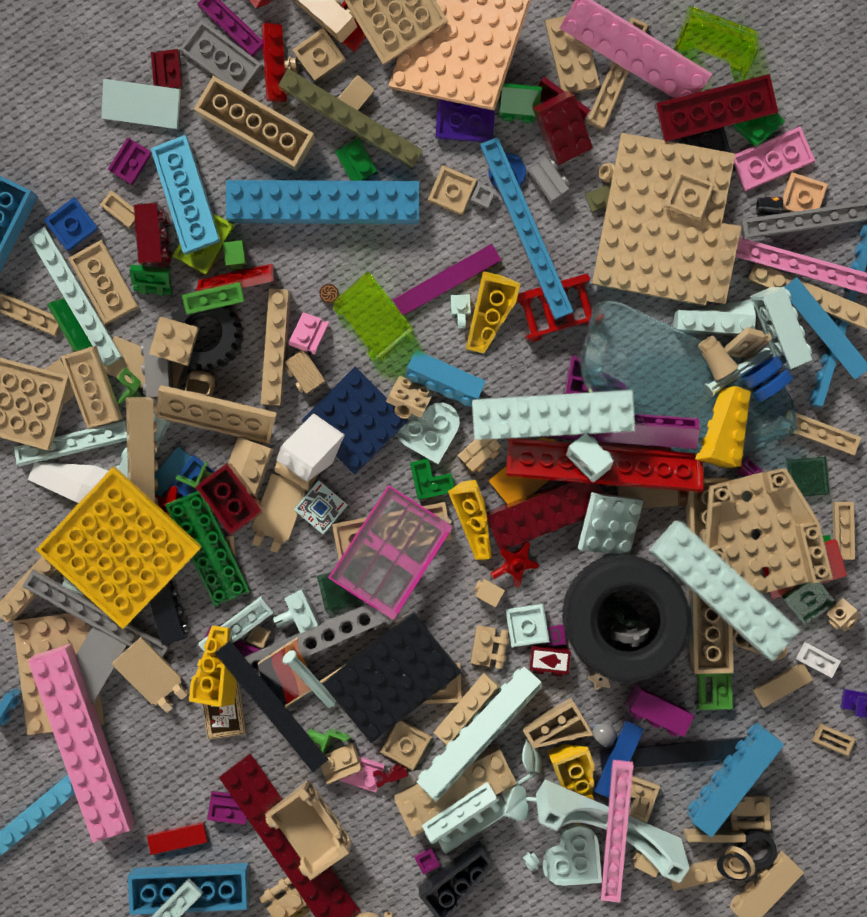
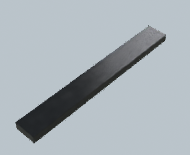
[214,640,328,773]
[599,736,746,771]

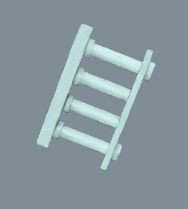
[422,782,506,854]

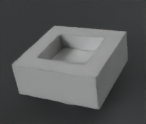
[471,182,496,209]

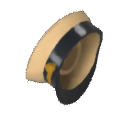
[717,846,755,881]

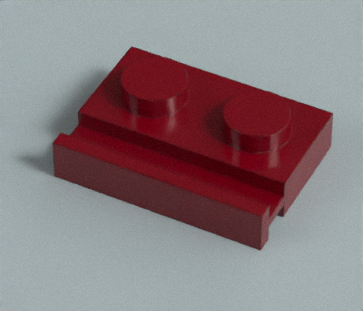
[151,49,183,89]

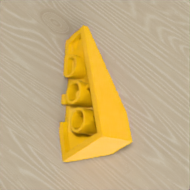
[466,271,520,353]
[448,480,492,560]
[189,626,236,707]
[548,744,595,824]

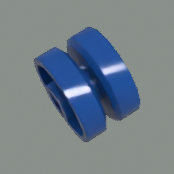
[742,355,794,402]

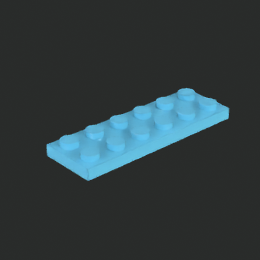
[151,135,221,255]

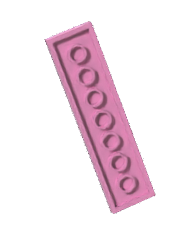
[559,0,712,98]

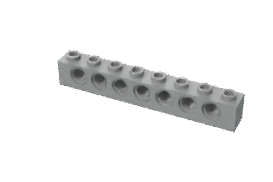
[245,603,386,675]

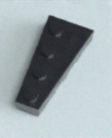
[418,840,494,917]

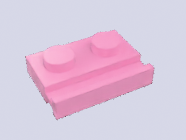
[289,312,329,355]
[340,756,385,792]

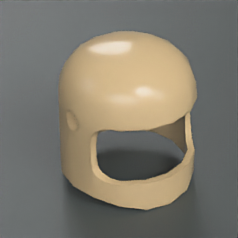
[185,370,215,397]

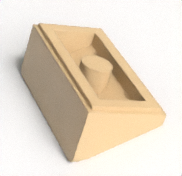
[338,75,375,110]

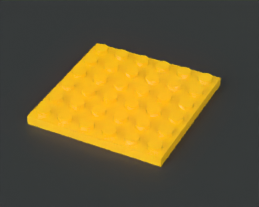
[36,466,202,629]

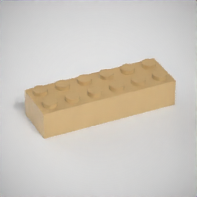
[194,76,316,172]
[394,743,517,837]

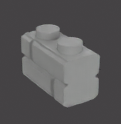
[527,158,570,205]

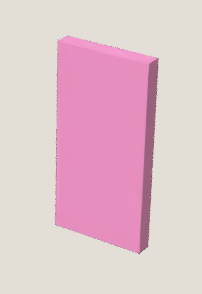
[734,126,815,192]

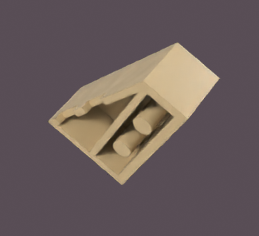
[522,698,593,748]

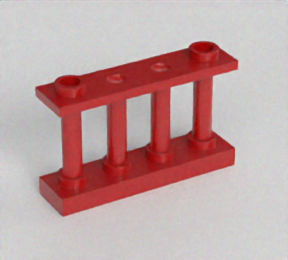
[515,273,601,343]

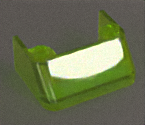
[673,6,759,78]

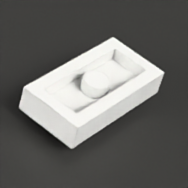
[796,642,841,678]

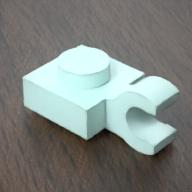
[451,294,471,328]

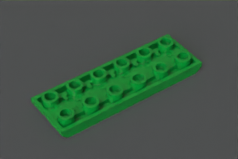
[165,491,250,607]

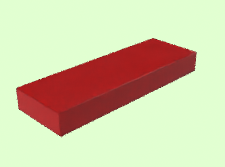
[147,822,208,855]

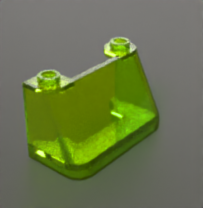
[332,271,416,363]

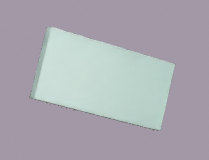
[101,79,181,129]

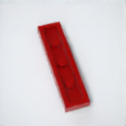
[262,23,287,102]

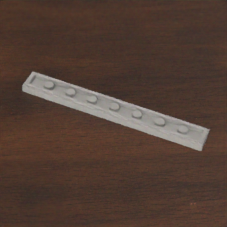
[740,201,867,240]
[22,569,170,657]

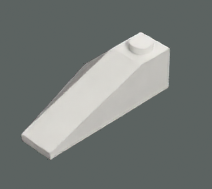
[28,462,108,503]

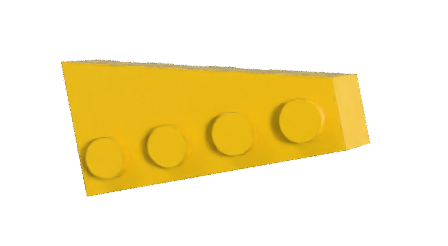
[695,386,751,468]

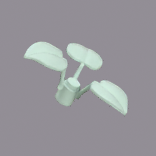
[502,739,543,821]

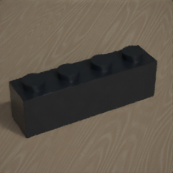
[149,580,189,646]

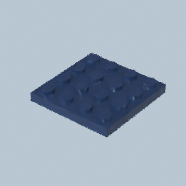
[301,366,409,475]

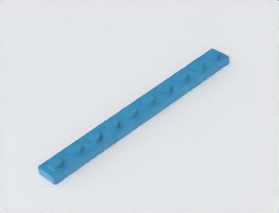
[480,137,573,320]
[809,224,867,407]

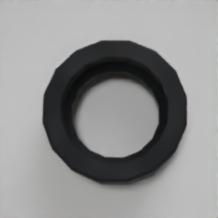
[737,829,777,870]

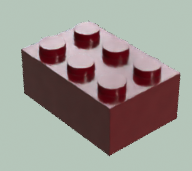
[532,91,593,165]
[133,203,173,268]
[195,463,266,535]

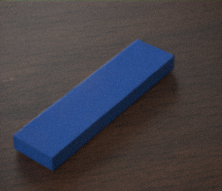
[594,720,644,798]

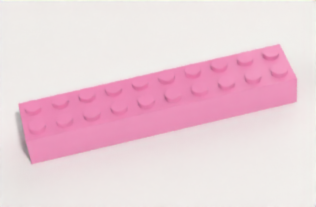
[28,643,135,842]

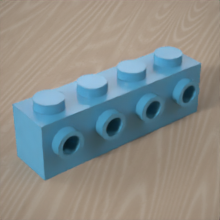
[404,350,486,408]

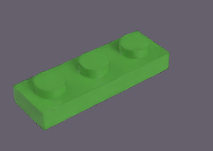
[182,282,245,314]

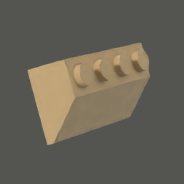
[228,436,274,497]

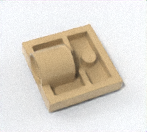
[386,376,434,419]

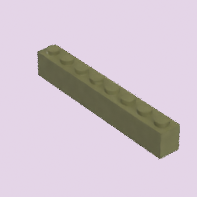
[278,69,423,170]

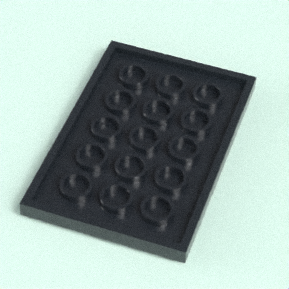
[323,611,462,743]

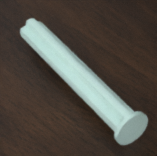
[703,348,773,398]
[282,650,336,708]

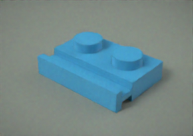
[0,688,22,726]

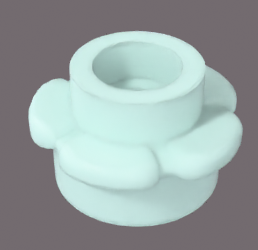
[522,852,540,871]

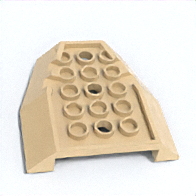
[705,468,833,594]

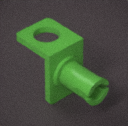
[117,367,142,404]
[176,461,212,488]
[307,728,352,754]

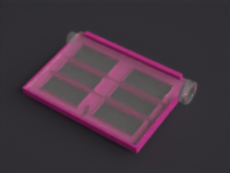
[328,485,453,625]

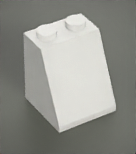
[276,414,344,482]

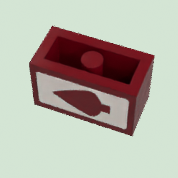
[528,645,571,677]

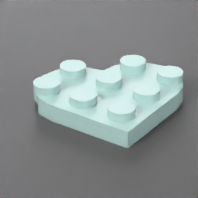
[396,402,460,464]
[542,824,602,886]

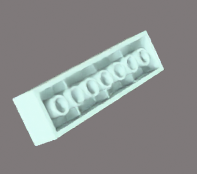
[472,390,635,440]
[648,521,800,661]

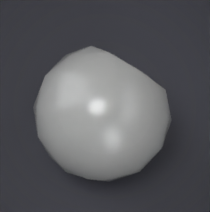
[592,723,616,747]

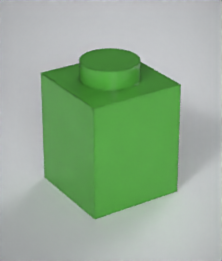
[223,240,248,271]

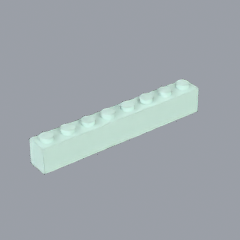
[417,667,543,802]

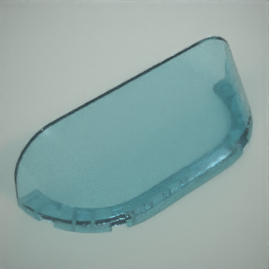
[580,301,797,454]

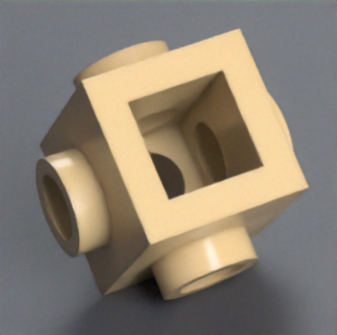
[826,598,861,632]

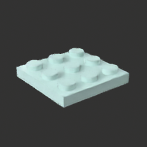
[578,493,644,555]

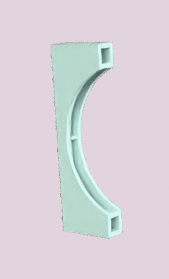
[536,780,690,883]

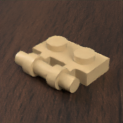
[470,625,509,669]
[259,877,306,917]

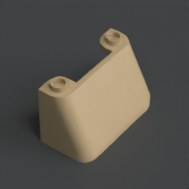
[265,780,352,880]

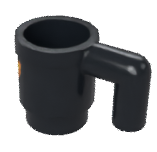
[756,196,783,215]

